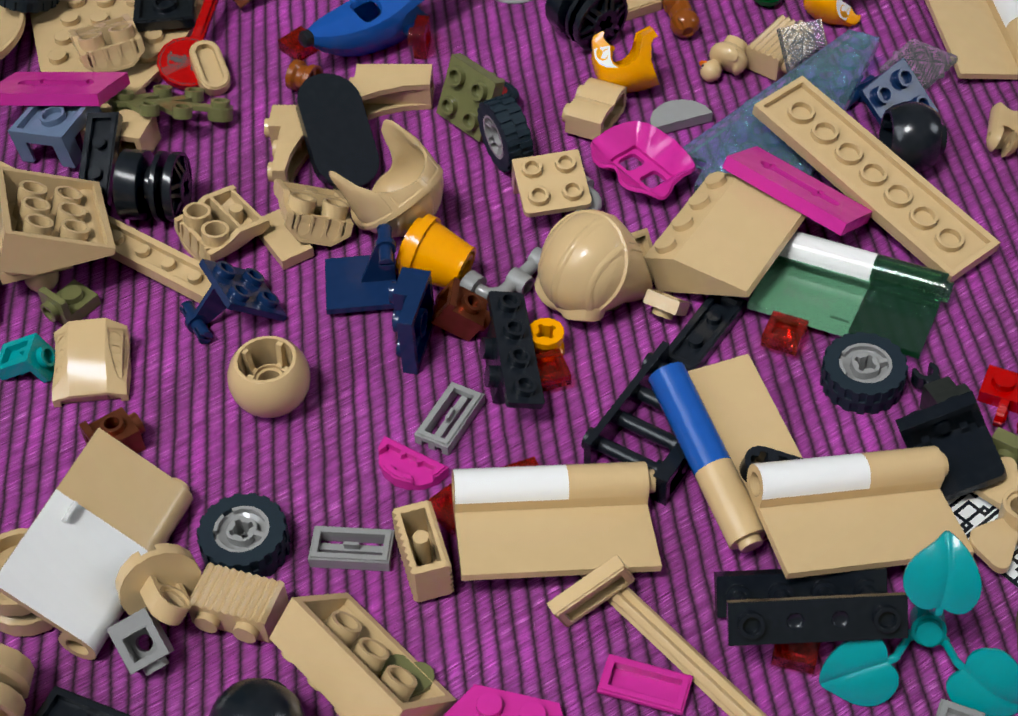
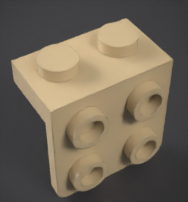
[512,149,592,217]

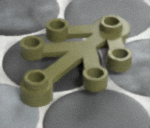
[108,84,233,122]

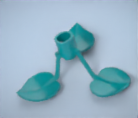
[819,530,1018,716]

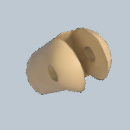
[986,102,1018,158]

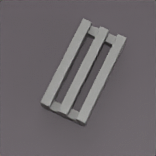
[414,382,485,456]
[308,526,396,572]

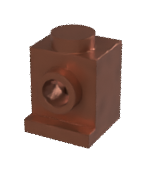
[431,277,491,342]
[79,407,146,454]

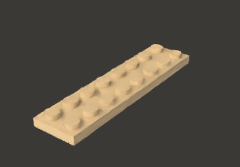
[752,75,1001,285]

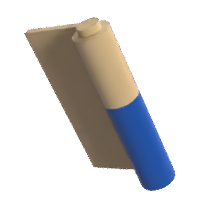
[648,354,803,553]

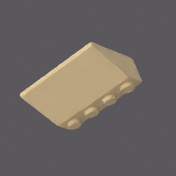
[0,166,116,276]
[644,171,807,297]

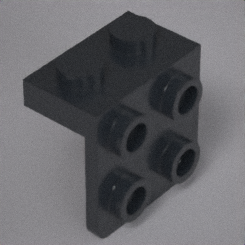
[895,391,1007,501]

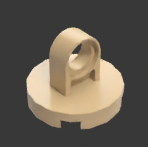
[115,543,201,626]

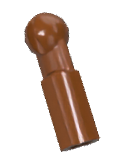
[661,0,700,39]

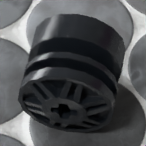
[545,0,628,51]
[113,149,192,222]

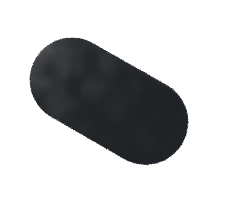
[296,73,380,190]

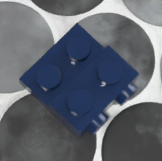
[389,267,435,375]

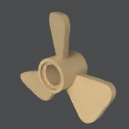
[969,457,1018,574]

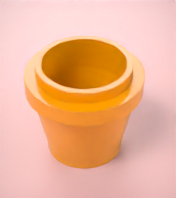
[396,214,477,288]

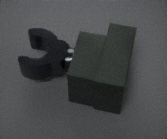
[911,362,971,410]

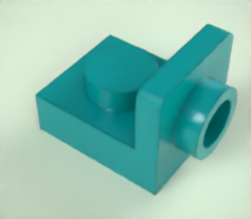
[0,333,55,383]

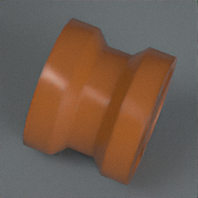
[285,59,323,91]

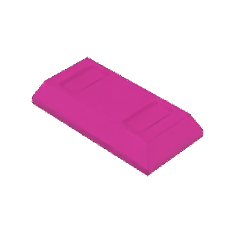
[597,654,693,716]

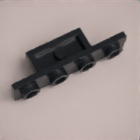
[479,291,545,409]

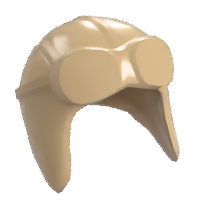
[329,119,444,238]
[534,209,653,322]

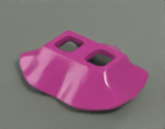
[590,121,696,200]

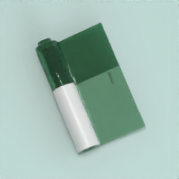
[747,231,955,359]

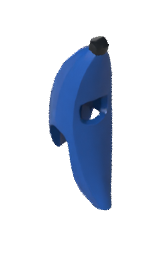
[298,0,428,57]

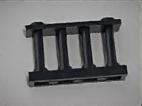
[581,341,691,506]
[714,567,908,646]

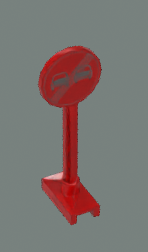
[157,0,219,90]

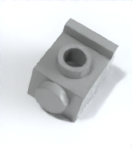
[106,607,175,676]

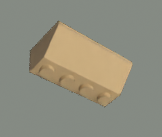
[269,592,457,716]

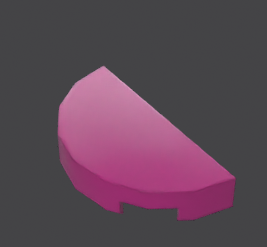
[378,436,449,490]

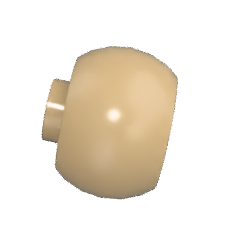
[227,336,311,418]

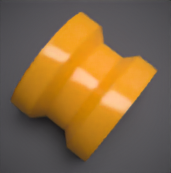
[530,318,565,365]

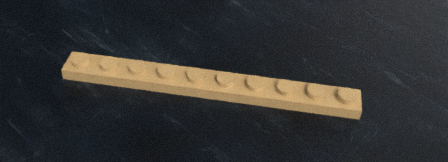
[0,161,212,303]

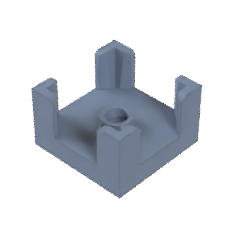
[8,106,102,168]

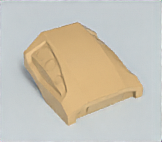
[68,13,145,72]
[273,179,354,247]
[174,184,270,262]
[52,318,131,407]

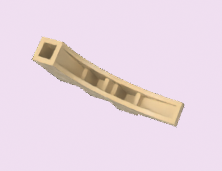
[264,64,435,183]

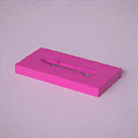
[0,72,130,106]
[722,146,873,236]

